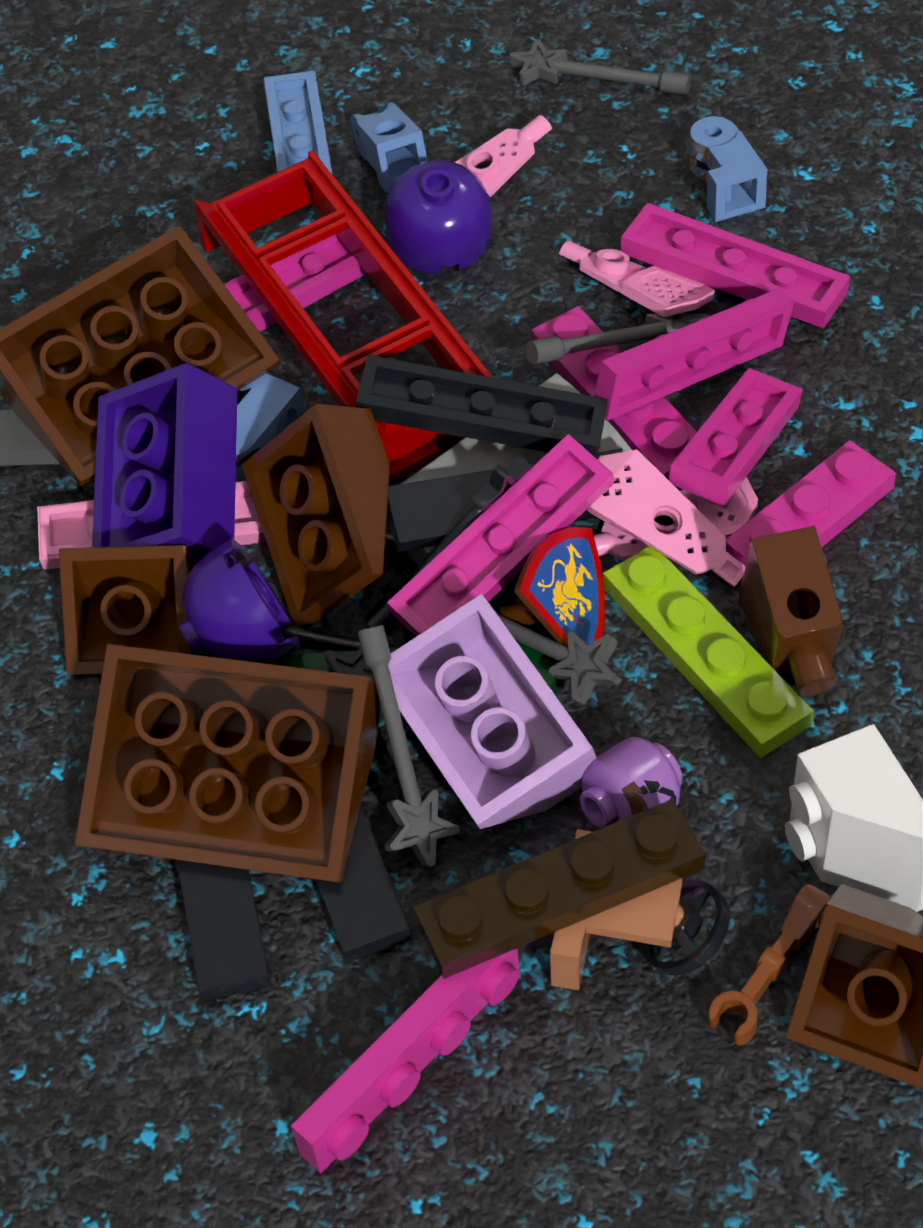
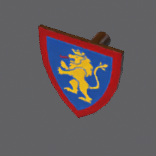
[499,527,605,647]

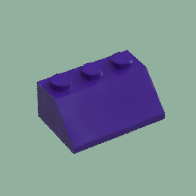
[92,363,237,566]

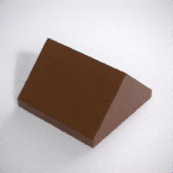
[59,544,196,675]

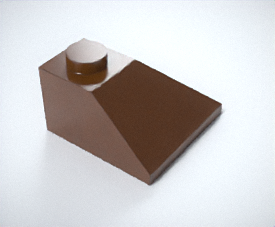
[786,884,923,1089]

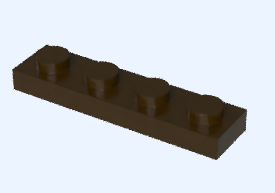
[413,799,705,979]

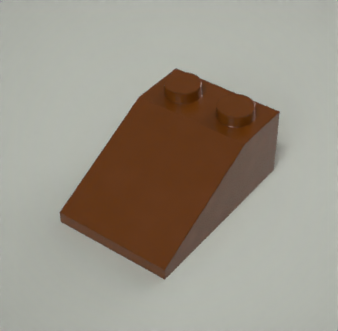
[242,404,390,629]

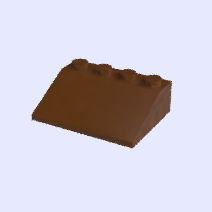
[0,225,281,486]
[75,644,381,883]

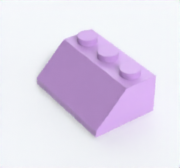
[388,594,596,829]

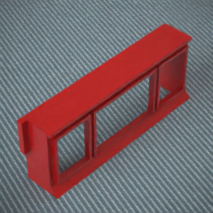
[194,150,493,483]

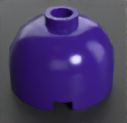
[384,160,492,274]
[179,538,300,664]

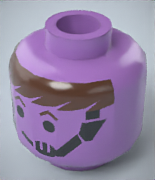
[580,736,682,828]

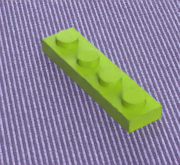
[603,546,814,759]

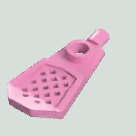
[559,241,715,317]

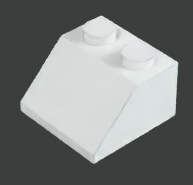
[785,724,923,912]

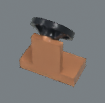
[550,829,730,991]

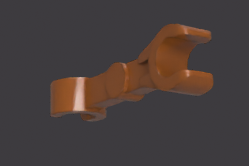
[709,884,830,1046]

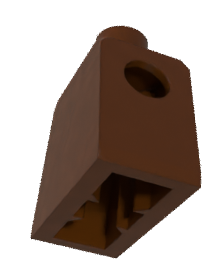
[739,525,843,696]

